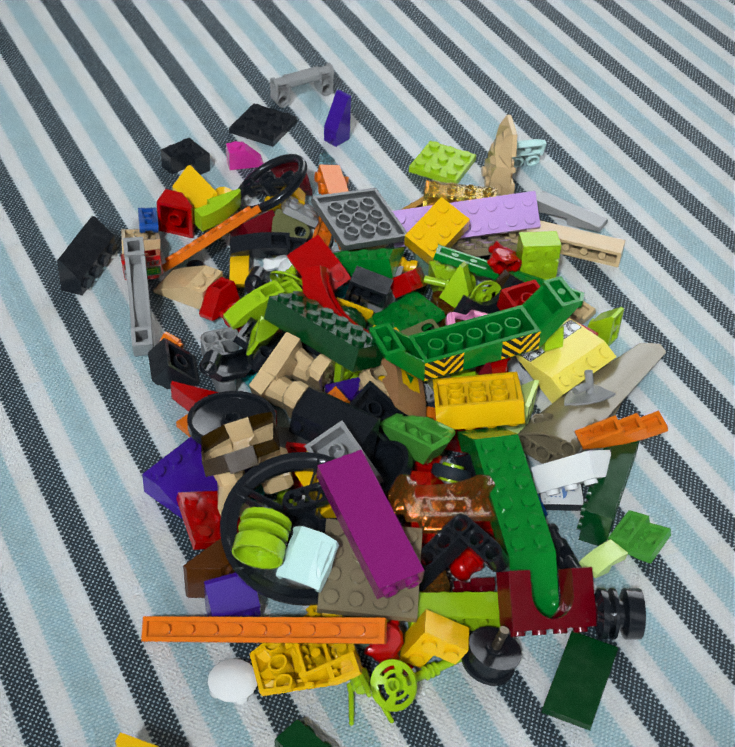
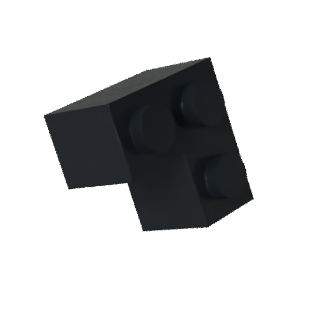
[161,137,210,175]
[344,266,393,308]

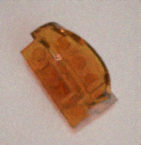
[387,474,495,533]

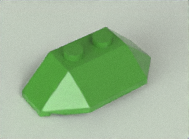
[380,413,455,464]

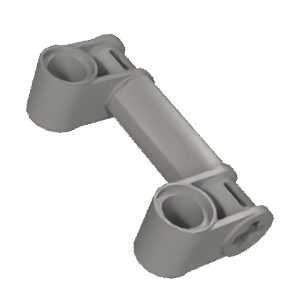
[270,63,334,108]

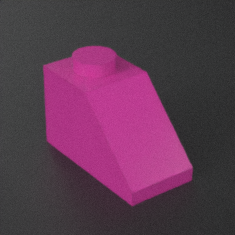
[226,141,264,170]

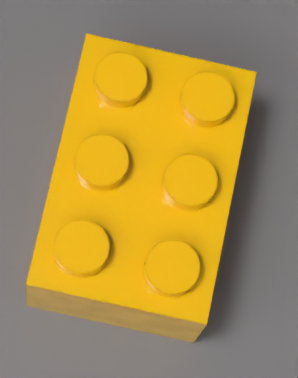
[404,197,470,264]

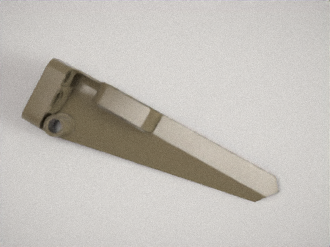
[518,343,666,464]

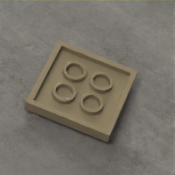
[451,235,517,257]

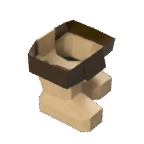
[201,412,294,517]

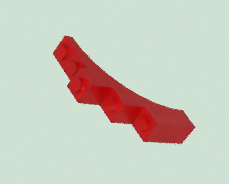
[301,265,369,333]

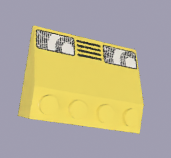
[516,318,617,404]

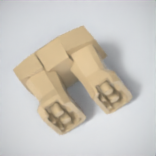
[249,332,335,419]

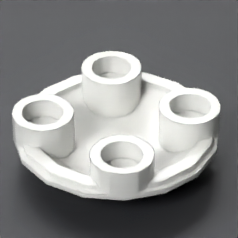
[208,659,257,704]

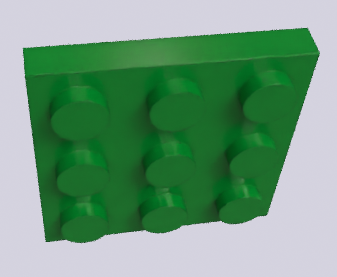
[367,290,446,332]

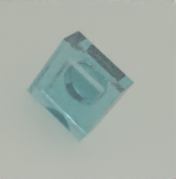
[319,151,335,165]

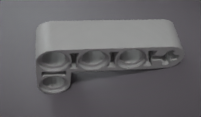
[200,327,239,392]

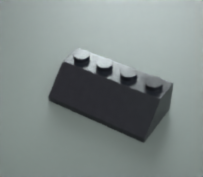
[57,216,117,296]
[289,386,381,460]

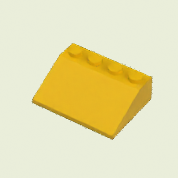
[433,372,525,430]

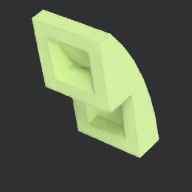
[579,539,628,578]

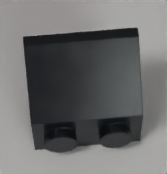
[148,338,199,389]

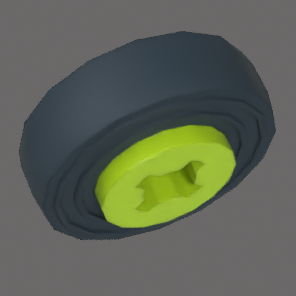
[431,462,472,484]

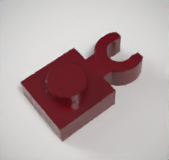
[452,577,495,592]

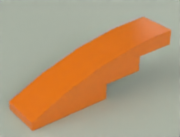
[574,410,668,449]

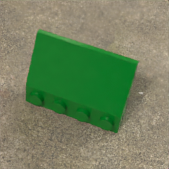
[332,247,404,279]

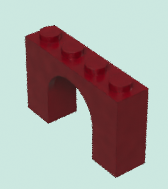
[496,567,597,637]

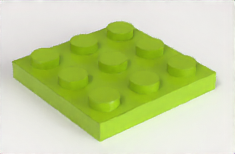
[409,141,476,187]

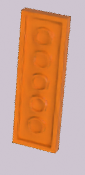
[162,205,261,272]

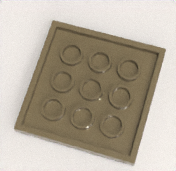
[317,519,423,622]

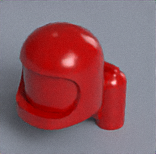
[449,548,484,581]

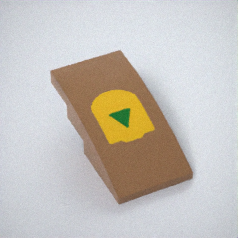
[381,358,426,417]

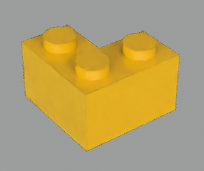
[400,609,469,668]

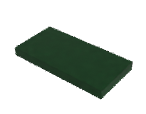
[541,631,619,731]

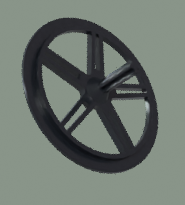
[220,452,337,606]

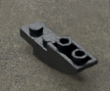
[230,232,306,258]

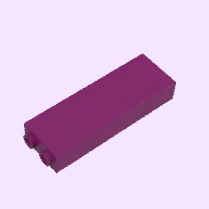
[317,450,424,599]

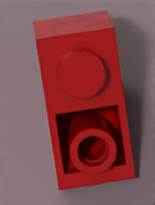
[199,277,240,321]

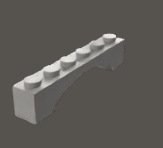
[123,236,154,356]

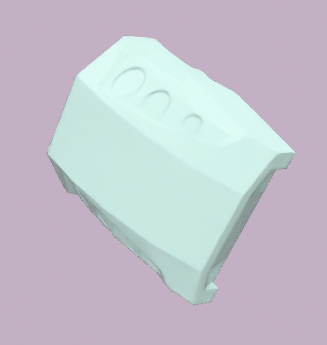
[512,139,546,168]
[276,526,339,593]

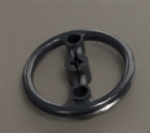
[237,154,307,214]

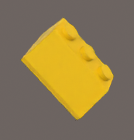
[172,165,217,223]

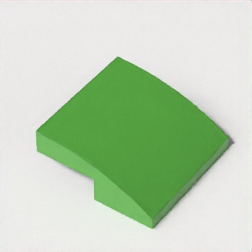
[608,510,671,564]

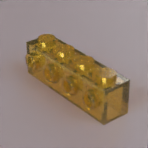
[423,180,498,207]

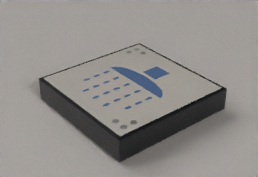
[538,484,585,511]

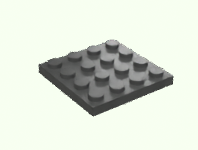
[311,188,407,251]

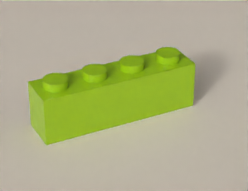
[408,591,500,631]

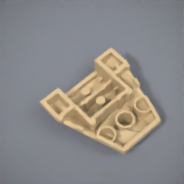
[481,115,517,196]

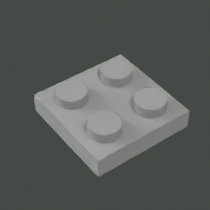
[281,196,319,228]

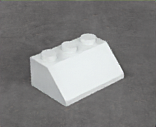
[531,450,611,496]

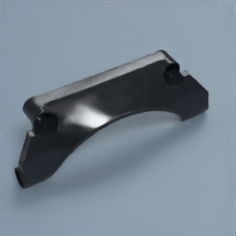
[199,266,303,382]

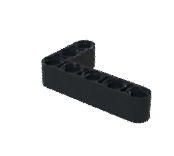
[419,514,509,592]

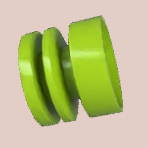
[232,507,292,569]

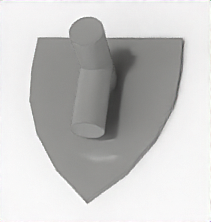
[564,370,616,406]

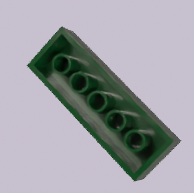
[264,291,383,372]
[577,419,640,546]

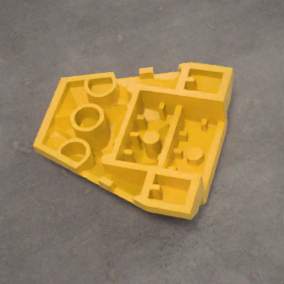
[249,605,363,696]

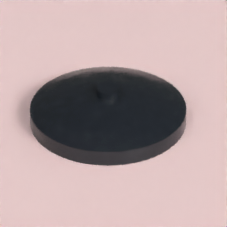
[187,391,276,445]
[370,440,413,500]

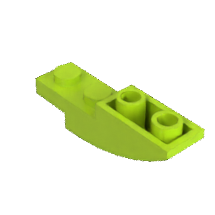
[223,279,303,330]

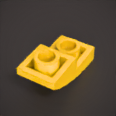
[230,256,250,288]

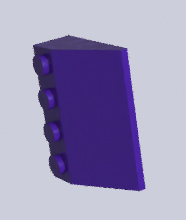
[142,437,251,519]

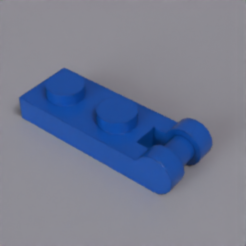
[138,207,158,233]

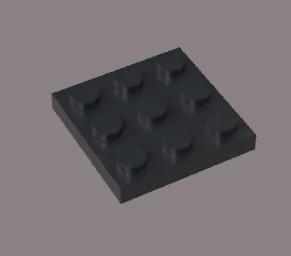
[229,103,297,147]

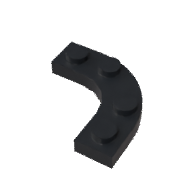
[453,275,524,318]

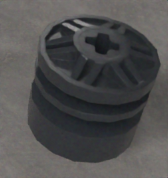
[595,588,646,640]

